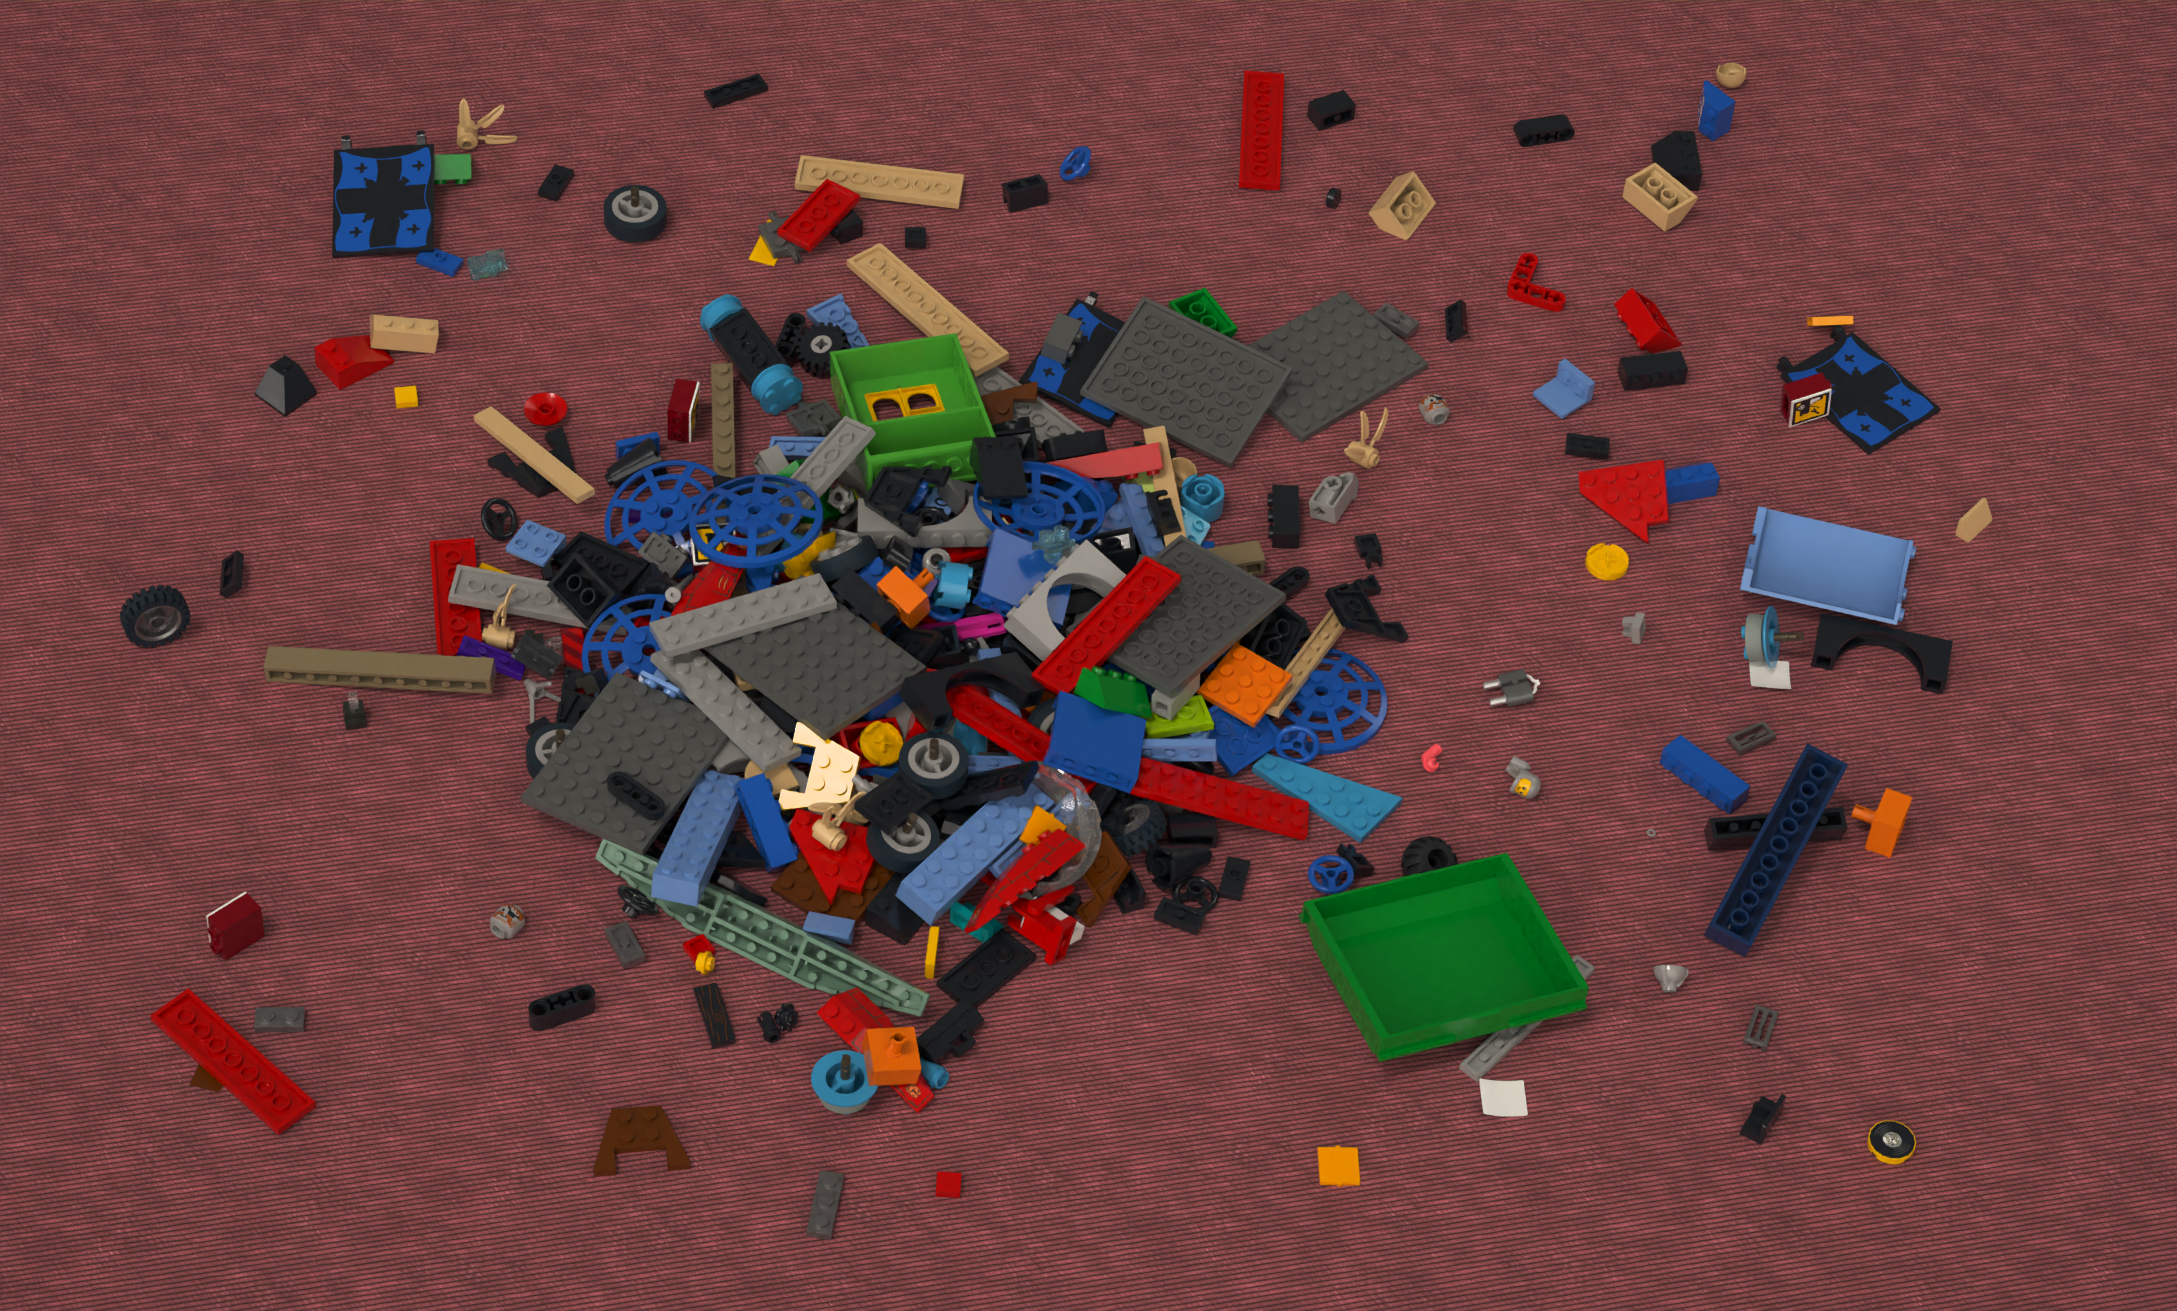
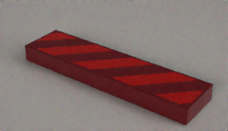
[560,627,592,697]

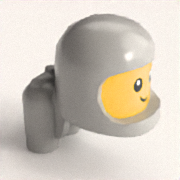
[1505,756,1541,799]

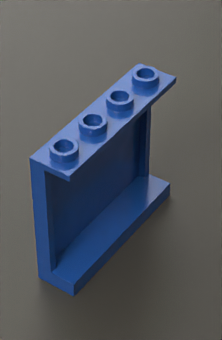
[972,528,1072,631]
[1043,691,1146,793]

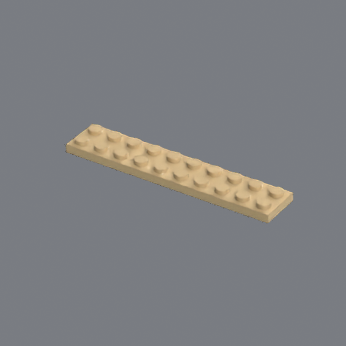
[847,243,1009,377]

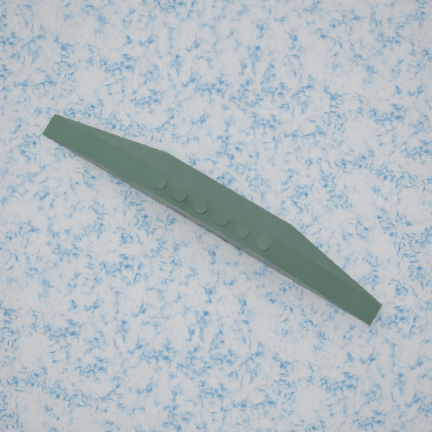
[595,839,931,1016]

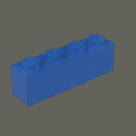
[1660,735,1750,815]
[734,773,798,873]

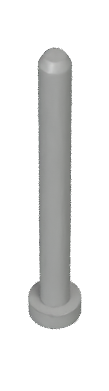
[665,573,695,603]

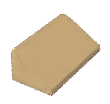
[1955,498,1992,542]

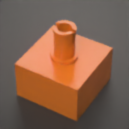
[876,566,935,630]
[1851,788,1912,858]
[862,1027,922,1086]

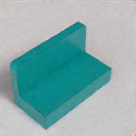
[950,902,1003,943]

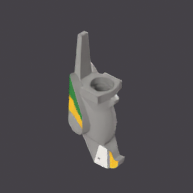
[827,483,863,514]

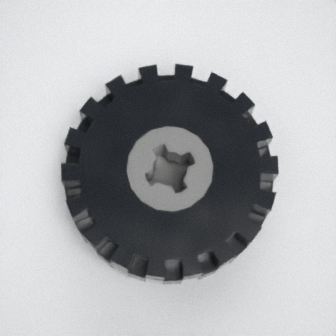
[795,322,851,378]

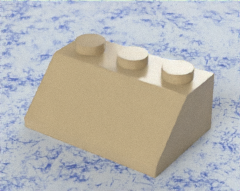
[1622,163,1698,232]
[1368,171,1436,240]
[370,314,439,354]

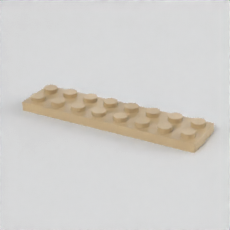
[795,155,964,209]

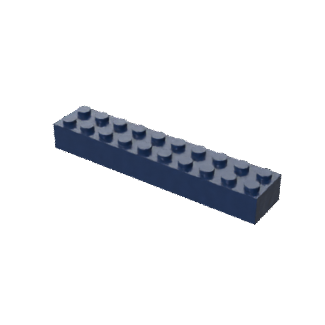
[1703,743,1848,957]

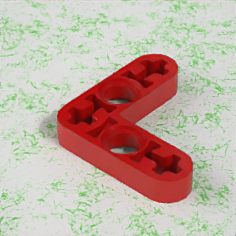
[1506,252,1566,312]

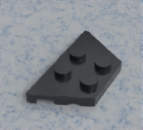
[716,830,765,868]

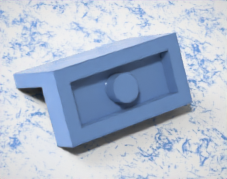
[803,911,855,945]

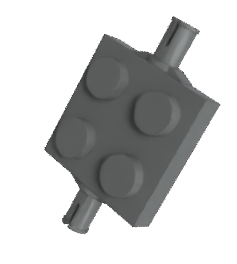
[758,211,805,264]
[786,398,842,437]

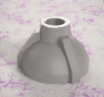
[1653,965,1688,993]

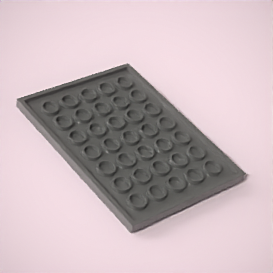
[1248,291,1428,443]
[1080,296,1293,468]
[1066,535,1286,698]
[703,575,927,741]
[521,672,730,856]

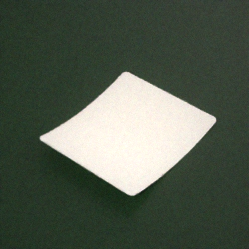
[1749,660,1791,689]
[1479,1078,1528,1117]

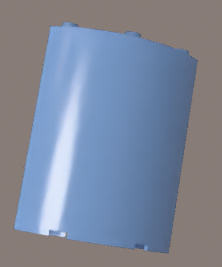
[1740,506,1916,625]

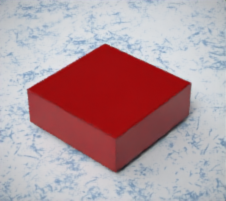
[683,934,716,965]
[935,1171,962,1198]

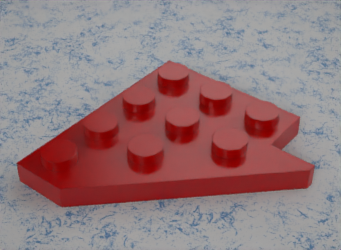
[1578,460,1670,544]
[789,808,876,905]

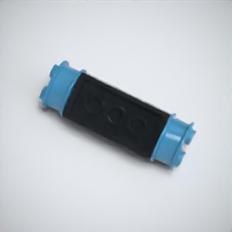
[700,294,803,415]

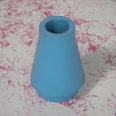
[920,1058,949,1089]

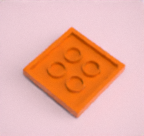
[1198,643,1292,728]

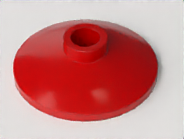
[524,392,567,426]

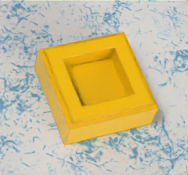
[394,386,418,409]

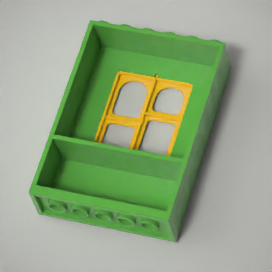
[830,333,996,492]

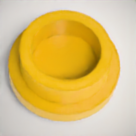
[696,951,715,975]

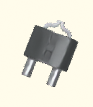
[1483,669,1540,707]

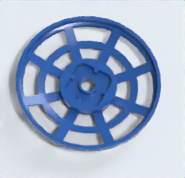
[604,460,733,578]
[972,461,1105,549]
[689,474,824,568]
[582,594,677,697]
[1271,648,1388,755]

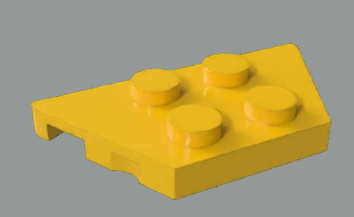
[782,531,836,583]

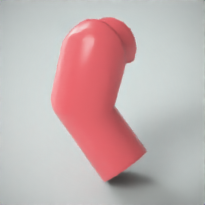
[1421,743,1442,772]

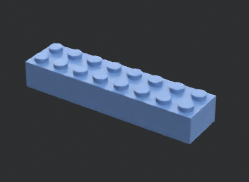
[651,770,744,907]
[895,782,1054,926]

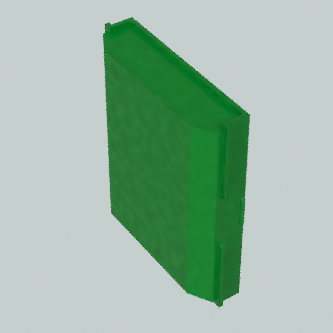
[1298,853,1589,1062]

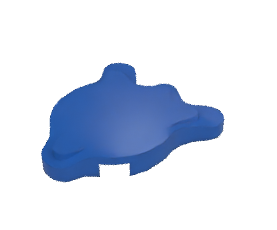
[906,482,931,514]

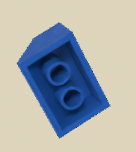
[1666,462,1720,504]

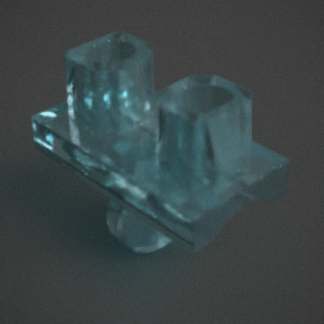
[467,248,508,281]
[1032,525,1075,564]

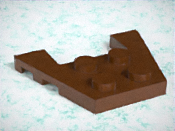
[980,382,1038,426]
[1057,831,1132,928]
[593,1105,690,1177]

